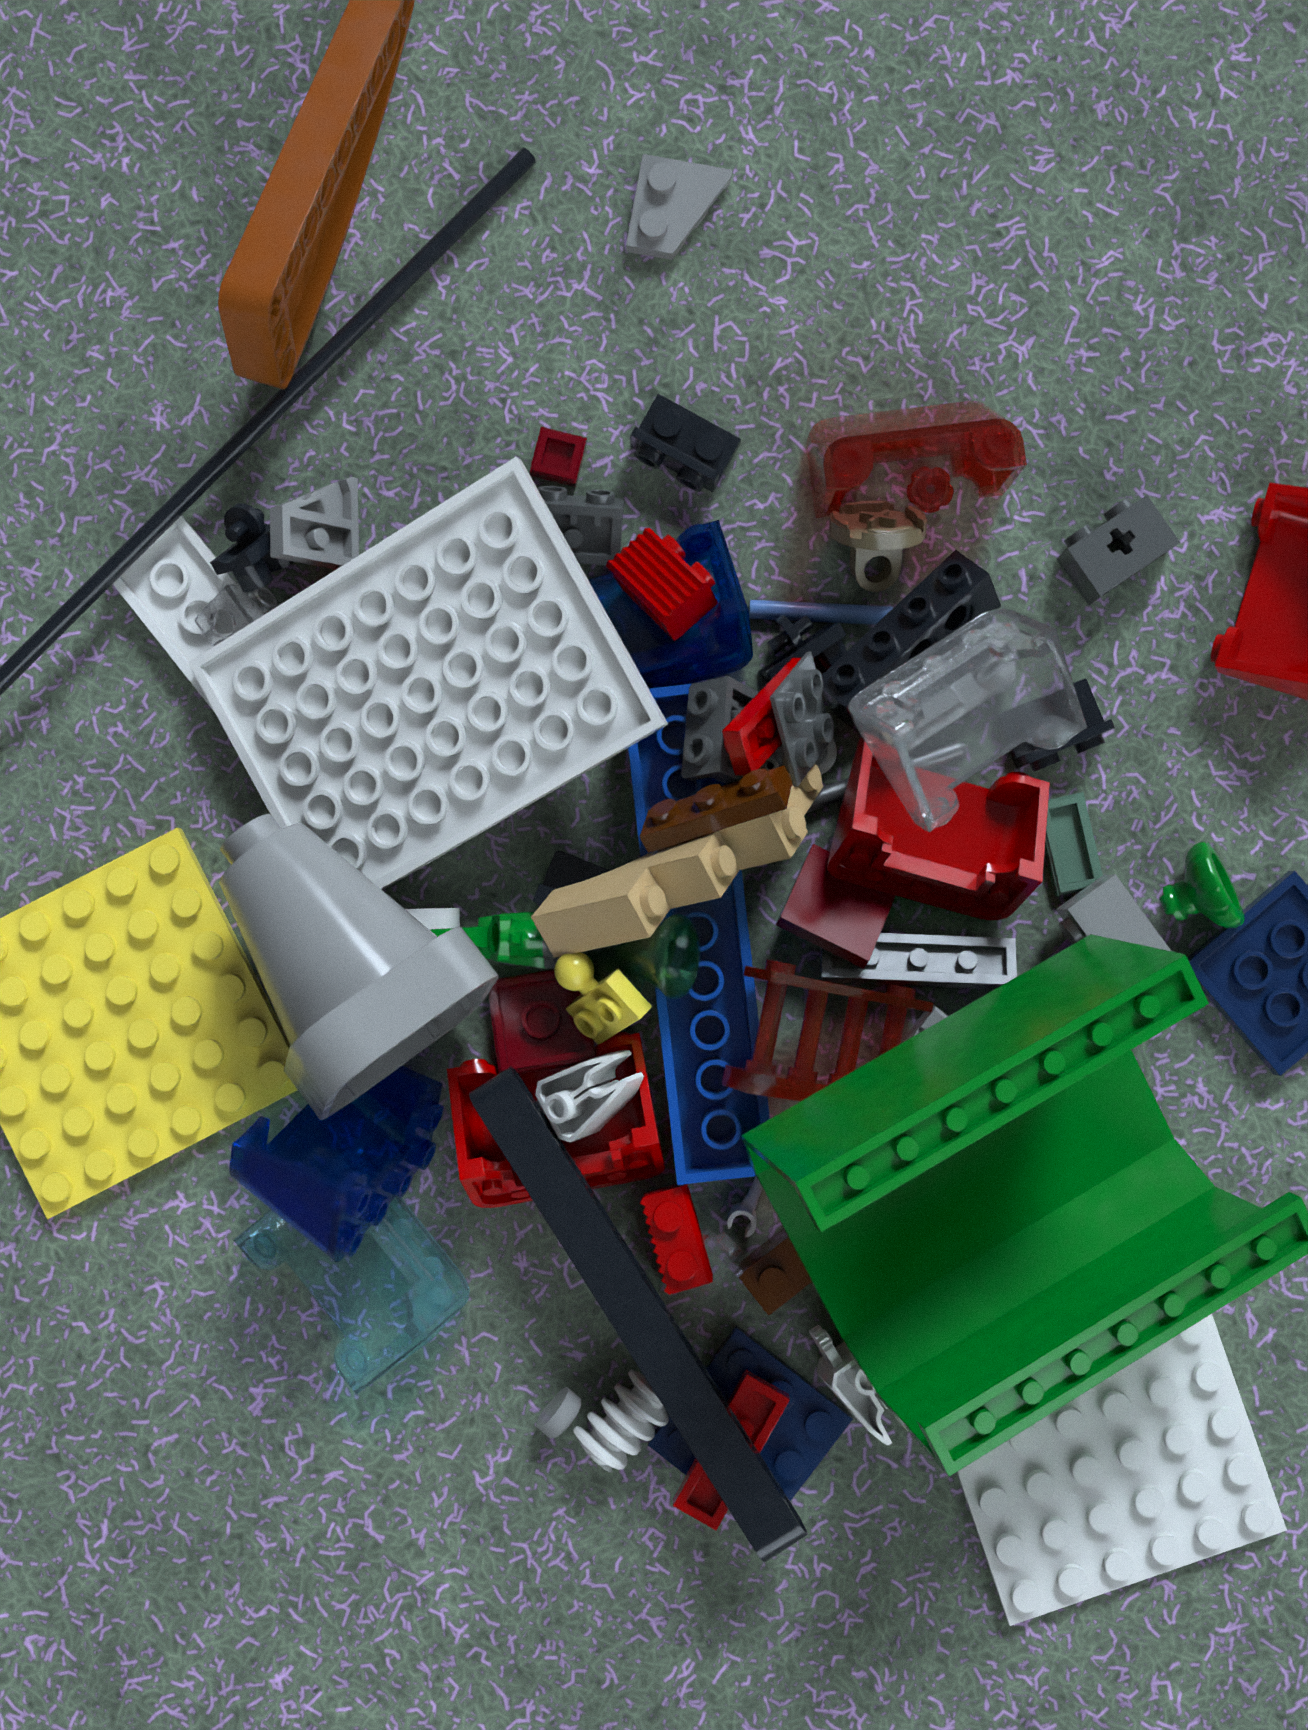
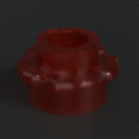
[906,466,954,513]

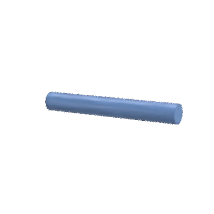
[749,600,893,625]

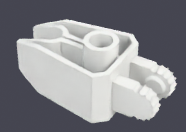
[535,1050,644,1143]
[809,1325,908,1445]

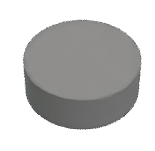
[536,1387,581,1439]

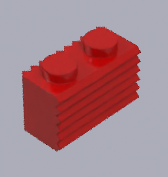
[606,528,718,642]
[640,1183,713,1295]

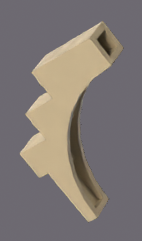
[531,763,824,958]

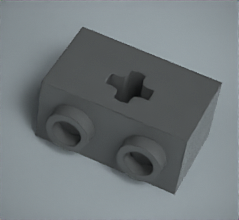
[1057,495,1180,605]

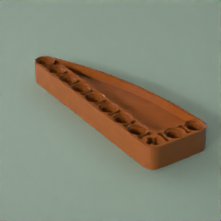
[218,0,415,390]

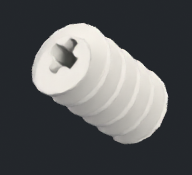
[573,1369,669,1472]

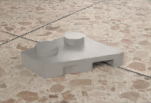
[626,154,732,260]
[270,477,359,570]

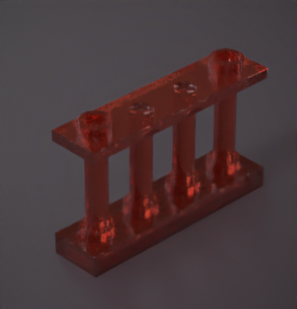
[722,960,934,1101]

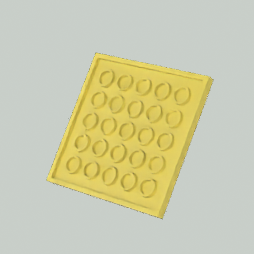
[0,828,298,1219]

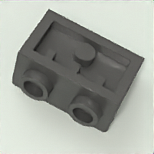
[538,486,625,565]
[681,676,759,784]

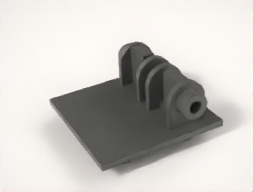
[761,651,834,787]

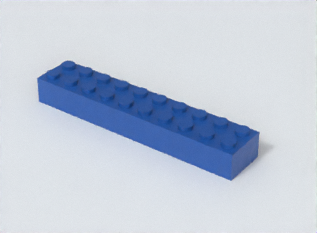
[628,684,770,1185]

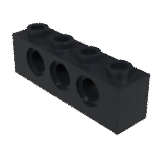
[822,550,1001,737]

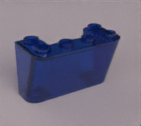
[229,1066,444,1263]

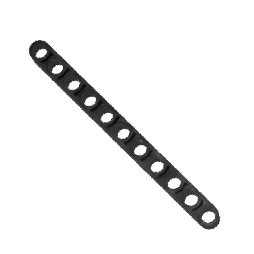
[469,1066,808,1563]

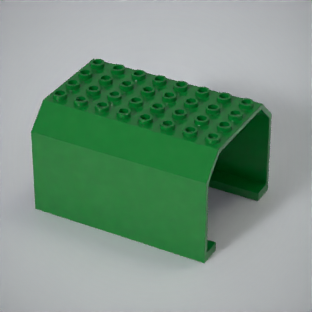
[742,934,1308,1477]

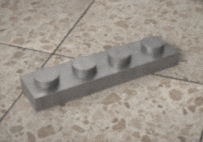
[820,933,1017,990]

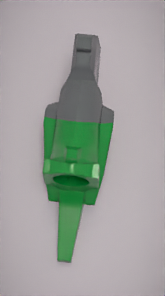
[429,912,616,969]

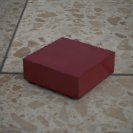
[529,427,588,487]

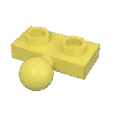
[554,952,652,1045]

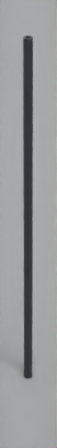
[0,147,536,696]

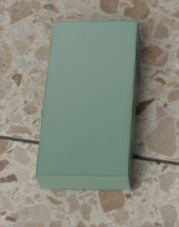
[1045,792,1103,896]

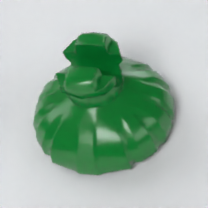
[1159,841,1245,928]

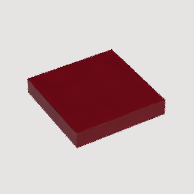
[776,844,896,969]
[488,969,596,1075]

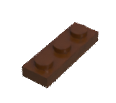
[640,766,792,853]

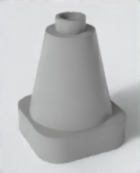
[219,814,499,1120]

